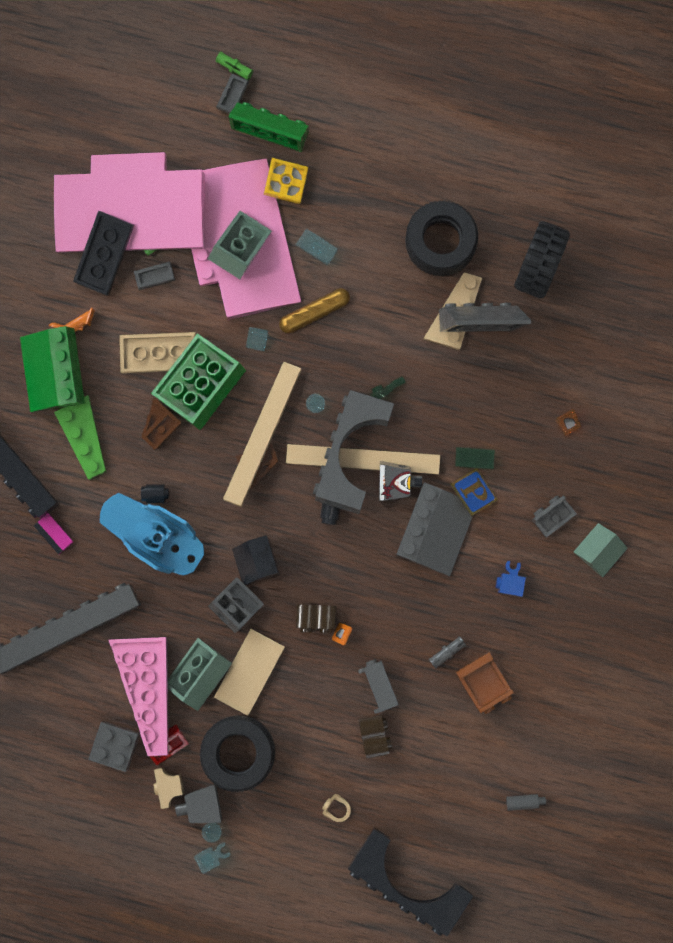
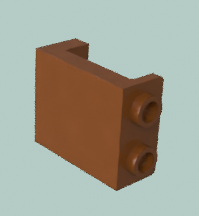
[455,652,514,714]

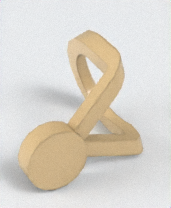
[322,794,351,822]

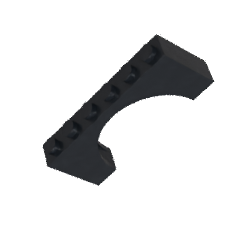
[348,827,473,937]

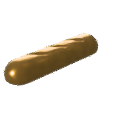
[279,288,350,334]

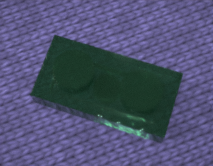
[455,447,495,470]

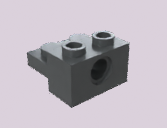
[208,577,264,633]

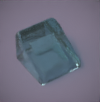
[246,327,268,351]

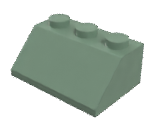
[168,638,232,711]

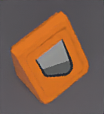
[332,623,352,645]

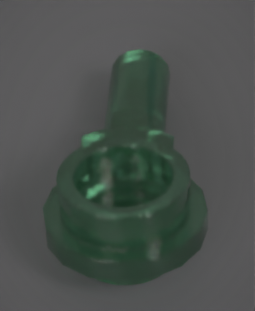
[370,376,405,399]

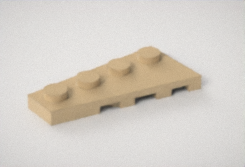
[423,273,482,351]

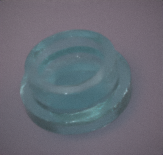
[306,394,325,413]
[202,823,222,842]

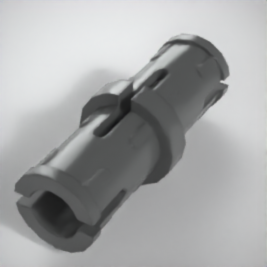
[429,636,467,669]

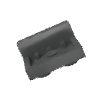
[532,495,576,538]

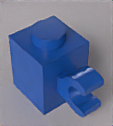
[495,561,526,597]

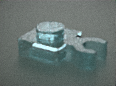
[194,842,231,874]

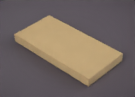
[120,332,196,374]
[214,629,285,716]

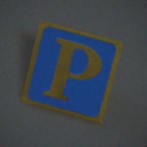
[450,468,498,516]

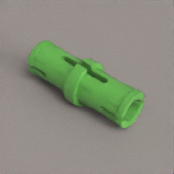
[216,52,253,80]

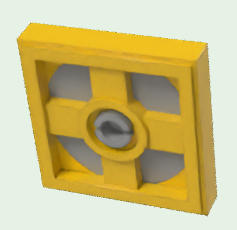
[263,158,308,204]

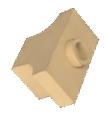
[154,767,184,809]

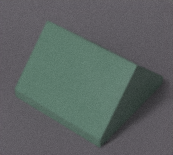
[573,523,628,577]

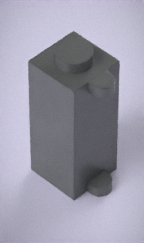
[358,659,398,714]

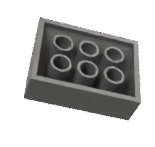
[439,303,531,332]
[396,482,474,576]

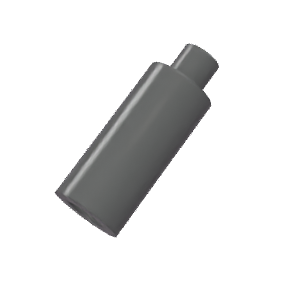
[506,794,546,811]

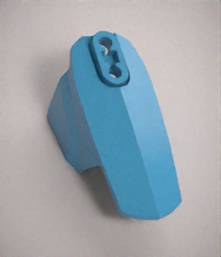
[100,493,204,575]

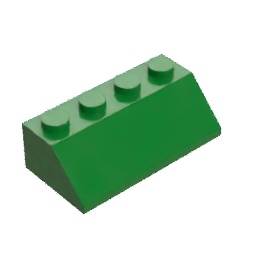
[229,102,309,152]

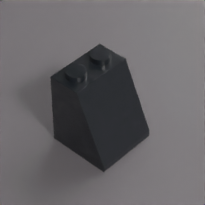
[232,535,280,585]

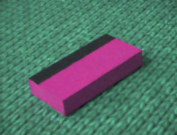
[34,513,74,555]

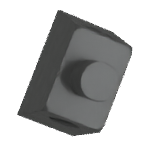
[175,784,223,823]

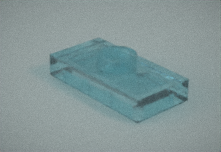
[296,229,338,266]

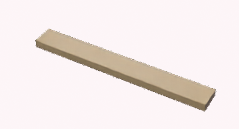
[223,362,302,507]
[286,444,440,475]

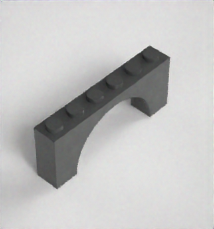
[313,390,394,514]

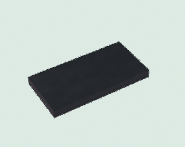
[73,211,134,296]

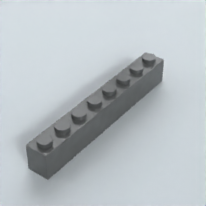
[0,583,141,674]

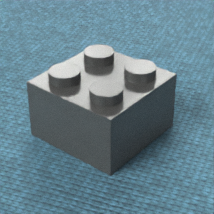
[88,721,140,772]

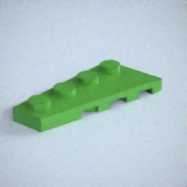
[54,395,106,480]

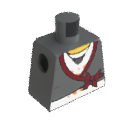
[379,461,422,501]

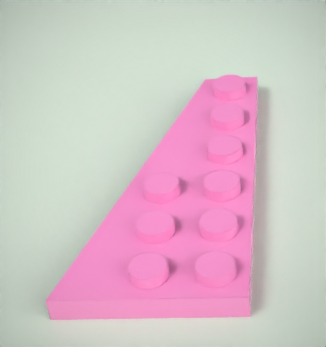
[109,637,169,756]

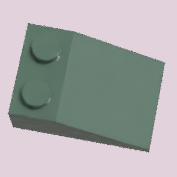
[208,211,272,279]

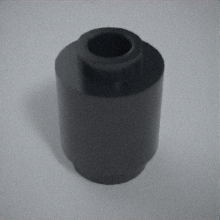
[141,484,169,504]
[320,503,340,525]

